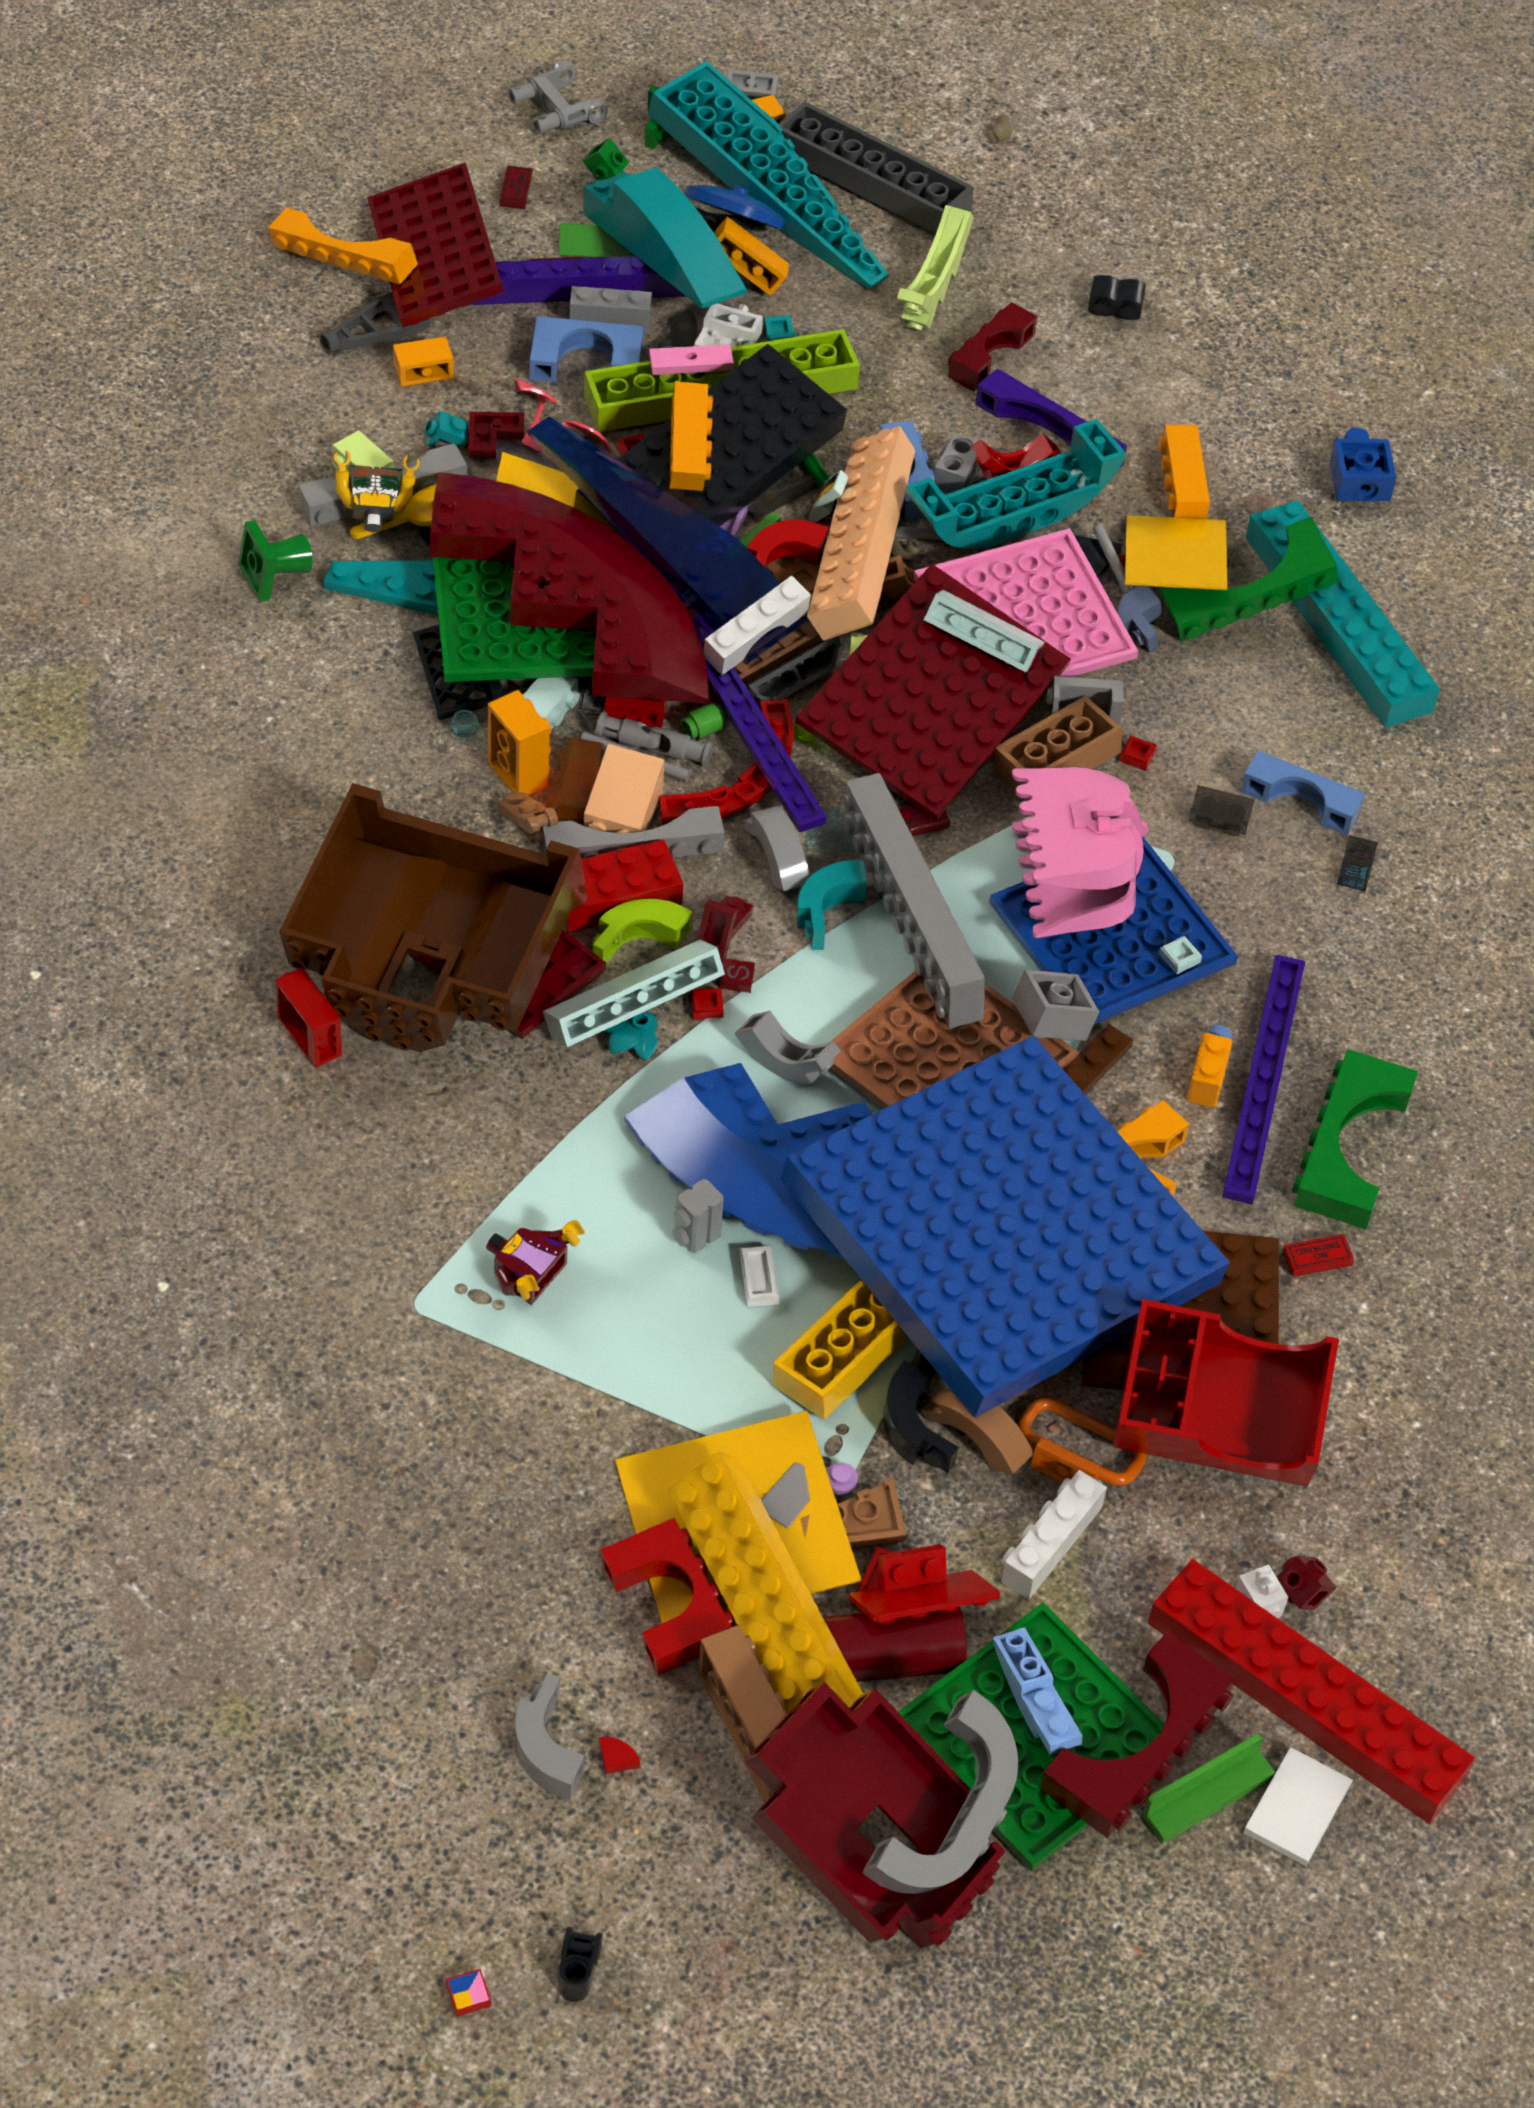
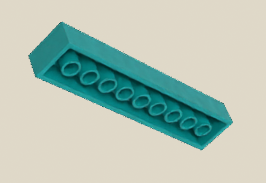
[1245,500,1440,728]

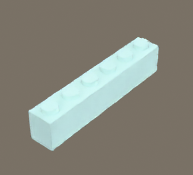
[543,940,725,1047]

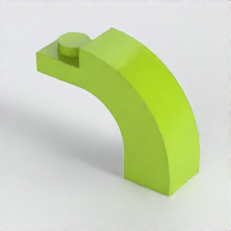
[591,899,693,964]

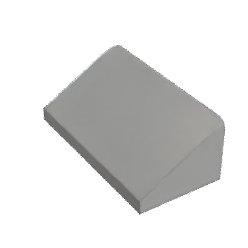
[761,1462,810,1529]

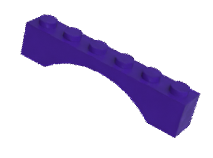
[975,368,1127,469]

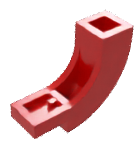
[972,433,1062,480]
[743,520,829,591]

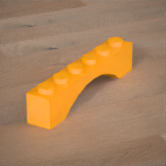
[268,207,418,285]
[1117,1100,1189,1158]

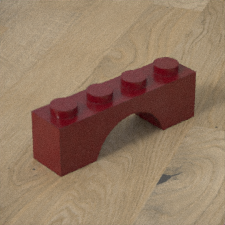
[948,302,1037,392]

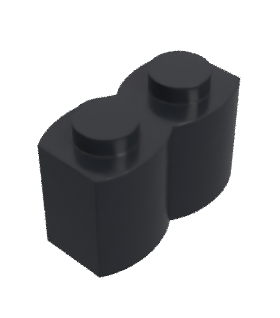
[1088,275,1146,320]

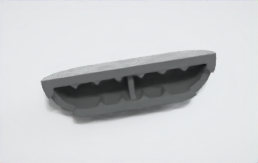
[745,637,841,701]

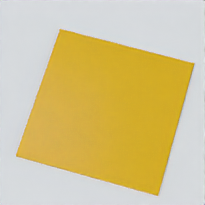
[615,1411,861,1623]

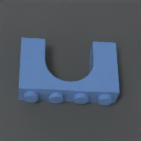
[529,316,644,383]

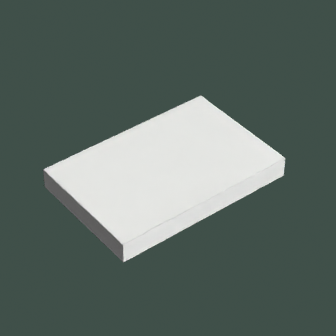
[1244,1747,1353,1867]

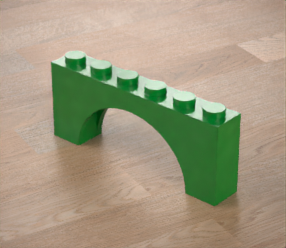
[1156,516,1339,642]
[1292,1049,1418,1229]

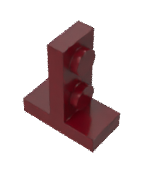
[697,895,754,964]

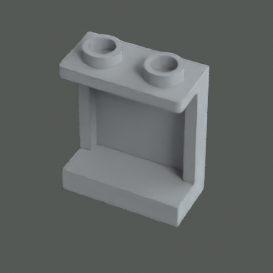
[1043,676,1124,725]

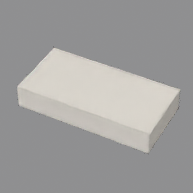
[739,1245,780,1307]

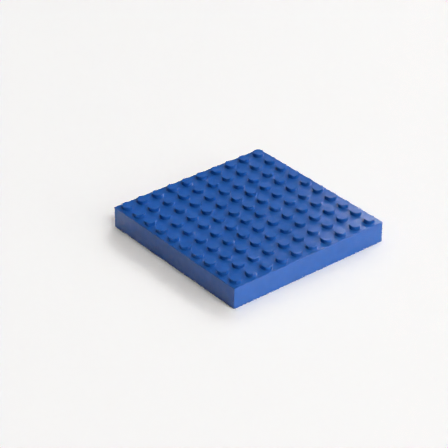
[780,1035,1230,1418]

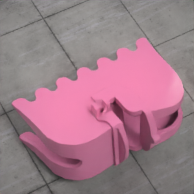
[1012,767,1149,938]

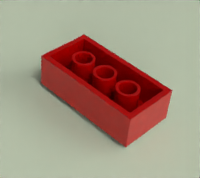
[565,840,684,933]

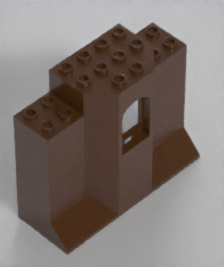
[279,783,588,1052]

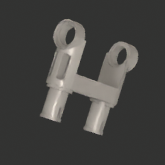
[508,60,608,134]

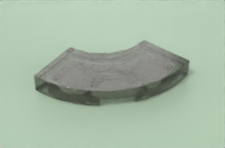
[658,310,698,348]

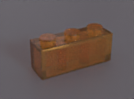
[546,737,603,826]

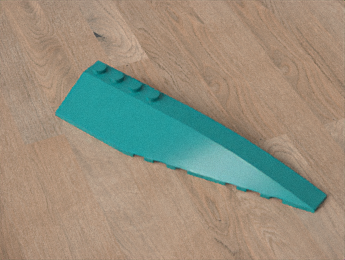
[647,61,888,289]

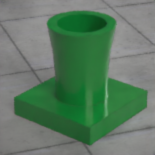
[238,520,313,602]

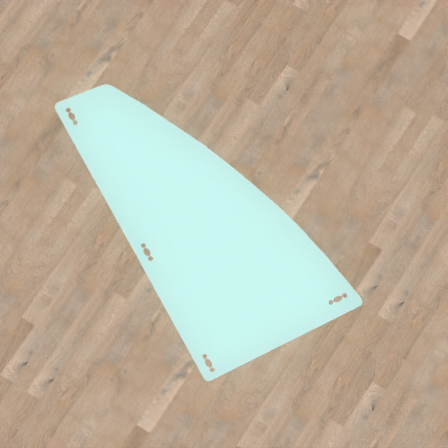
[414,815,1175,1470]

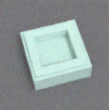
[1159,936,1202,974]

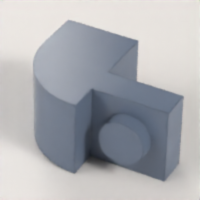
[1118,586,1162,653]

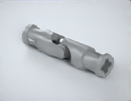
[595,712,714,767]

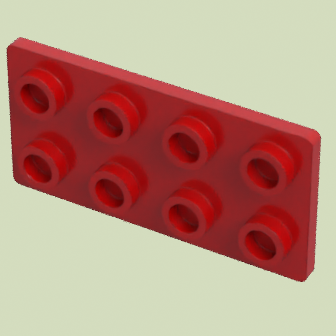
[849,1544,1000,1624]

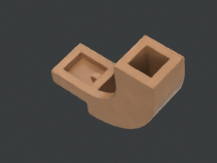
[921,1390,1034,1474]

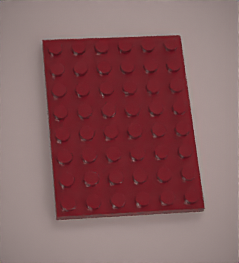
[795,564,1071,821]

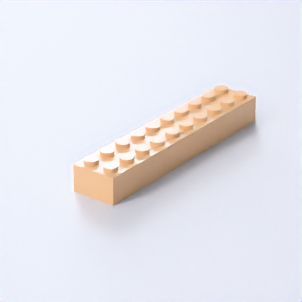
[807,426,915,641]

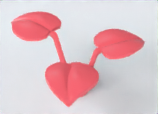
[514,378,610,453]

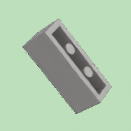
[570,286,652,334]

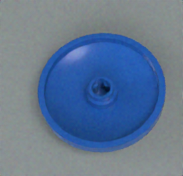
[684,185,786,230]

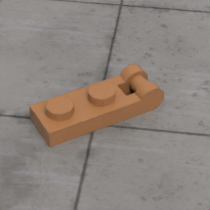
[497,792,558,834]

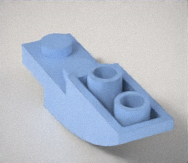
[993,1627,1082,1755]

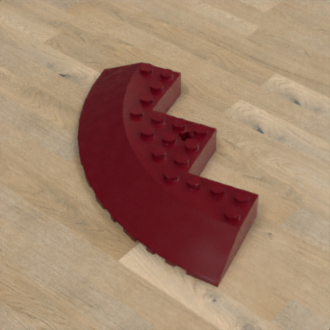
[430,472,709,703]

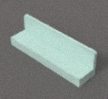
[924,590,1045,672]

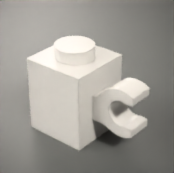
[1235,1564,1288,1619]

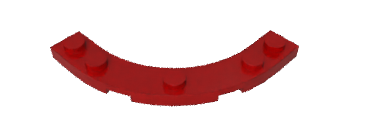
[659,699,794,826]

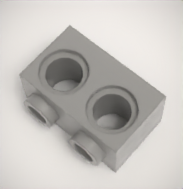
[931,432,980,493]

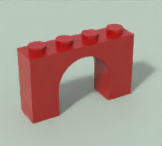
[600,1518,735,1676]

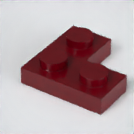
[469,411,524,459]

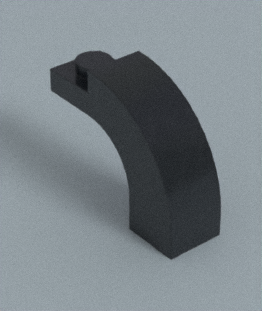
[883,1360,959,1473]

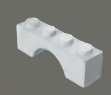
[703,576,811,675]

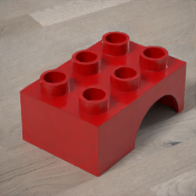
[1112,1299,1339,1487]

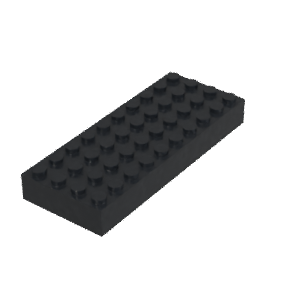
[574,344,847,573]

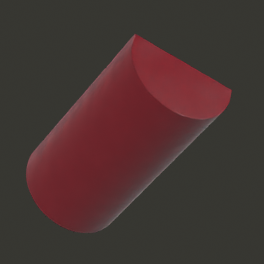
[823,1606,967,1682]

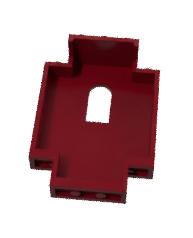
[744,1682,1006,1948]

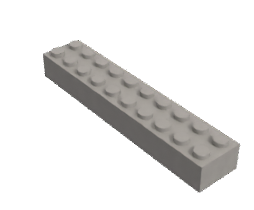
[843,773,985,1029]

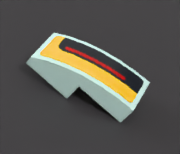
[808,470,848,522]

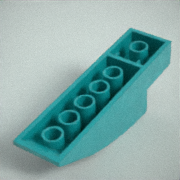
[583,167,746,308]

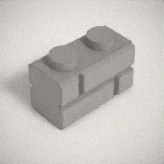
[672,1179,724,1253]

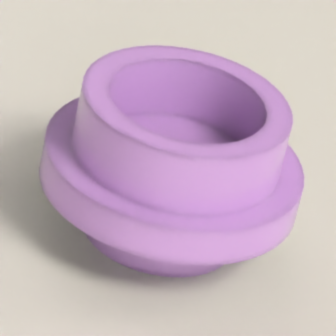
[826,1462,858,1495]

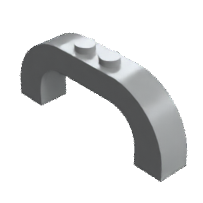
[862,1690,1018,1894]

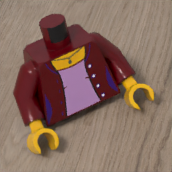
[486,1220,585,1305]

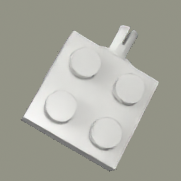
[694,304,763,347]

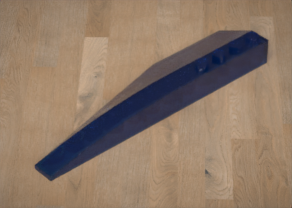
[528,416,809,665]

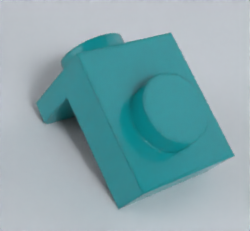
[424,410,469,448]

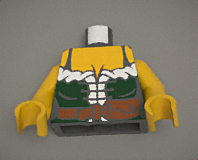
[332,450,420,532]

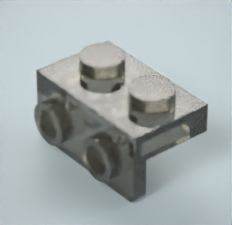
[1189,785,1255,836]

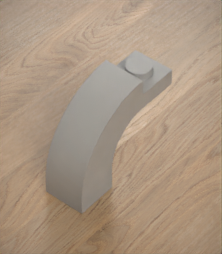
[743,806,810,891]
[734,1011,841,1084]
[515,1673,585,1801]

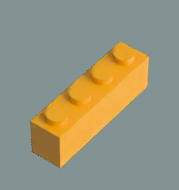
[669,381,713,491]
[1158,425,1210,519]

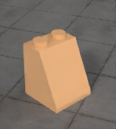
[584,744,665,833]

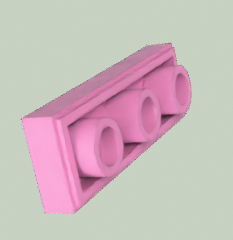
[649,344,734,375]

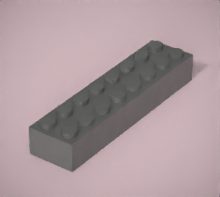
[779,101,974,234]

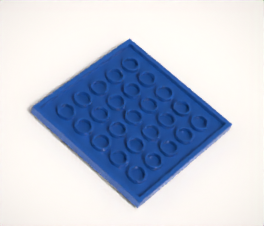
[989,836,1238,1025]

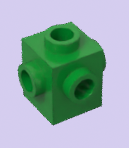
[582,138,629,180]

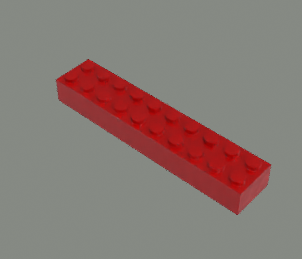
[1148,1559,1476,1825]

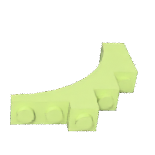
[897,205,974,331]

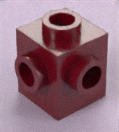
[1277,1556,1337,1610]

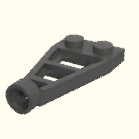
[319,292,430,354]

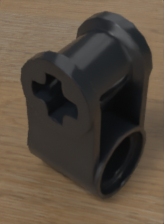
[558,1927,603,2002]

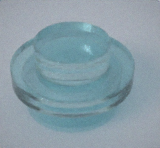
[450,710,479,737]

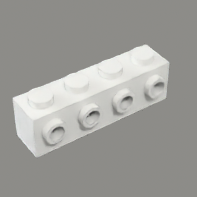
[1001,1470,1107,1600]

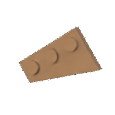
[801,1476,906,1548]

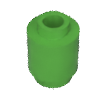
[680,703,726,740]

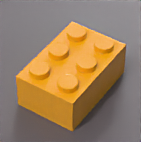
[488,690,551,795]

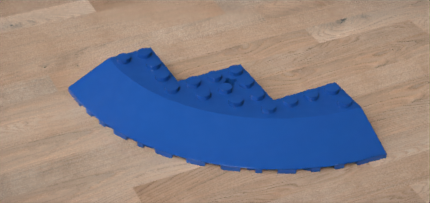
[624,1063,872,1260]

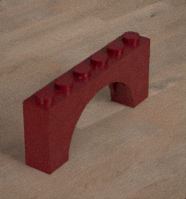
[1040,1631,1234,1838]

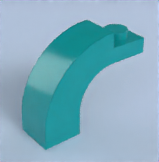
[797,860,867,950]

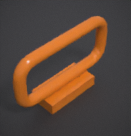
[1017,1397,1147,1486]

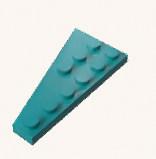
[323,560,438,615]

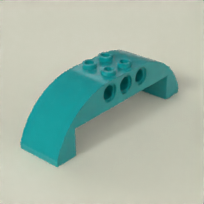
[906,419,1126,549]

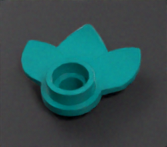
[604,1011,658,1061]

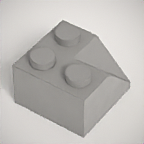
[1012,970,1099,1041]

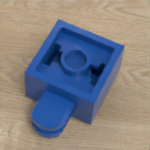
[1330,428,1396,501]

